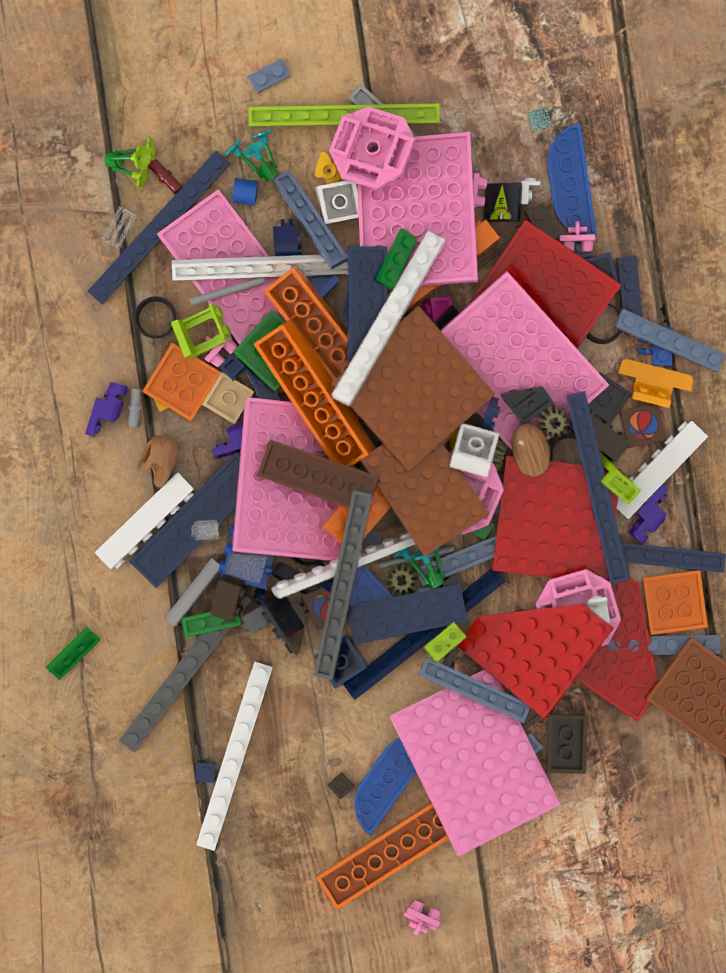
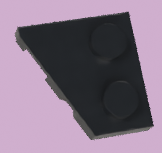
[501,386,554,425]

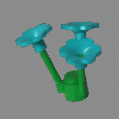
[224,128,279,182]
[394,546,445,589]

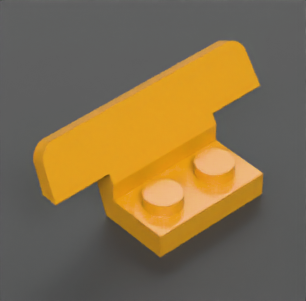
[618,359,693,408]

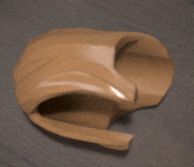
[512,424,550,476]
[137,435,179,488]

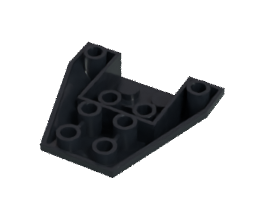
[253,588,305,655]

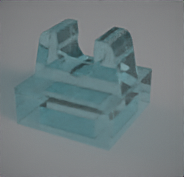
[528,107,552,132]

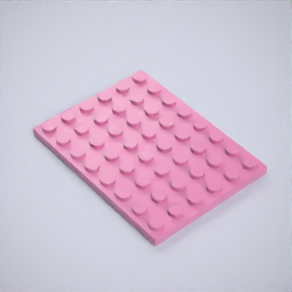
[357,132,478,289]
[440,271,609,451]
[232,397,359,561]
[389,669,561,856]

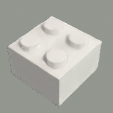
[315,180,359,224]
[449,423,499,477]

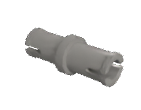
[127,388,143,428]

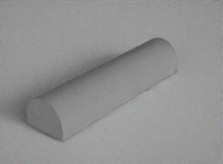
[164,558,220,627]

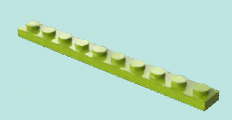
[248,103,440,127]

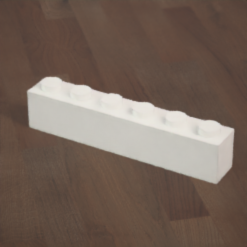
[617,421,708,520]
[95,473,195,569]

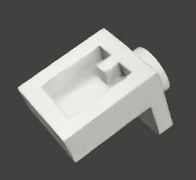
[521,178,540,207]
[587,596,610,624]

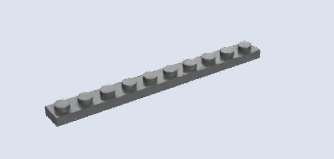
[314,489,373,680]
[119,595,251,752]

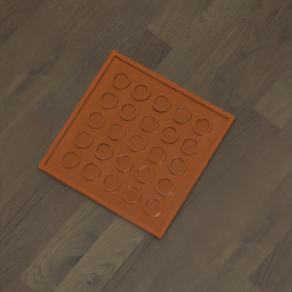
[331,306,495,471]

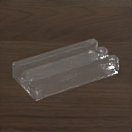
[102,206,137,249]

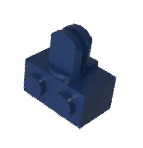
[273,218,302,256]

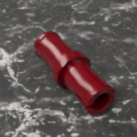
[148,159,183,194]

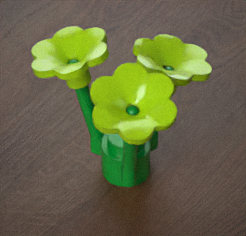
[105,137,156,189]

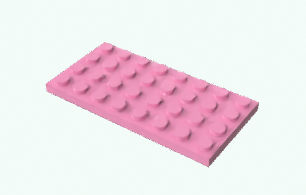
[157,189,287,344]

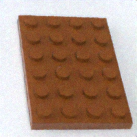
[360,442,489,557]
[645,636,726,758]

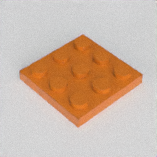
[142,343,221,422]
[642,570,708,635]

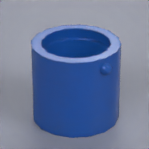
[232,178,258,206]

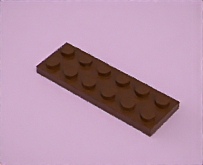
[257,439,380,508]

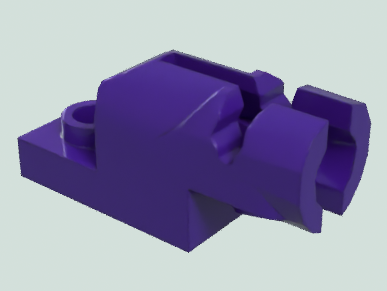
[85,382,128,437]
[212,422,243,459]
[629,484,668,545]

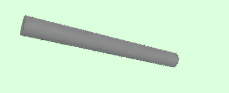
[189,277,265,306]
[378,545,455,570]

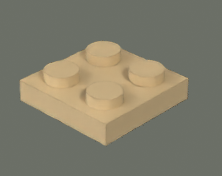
[202,372,255,424]

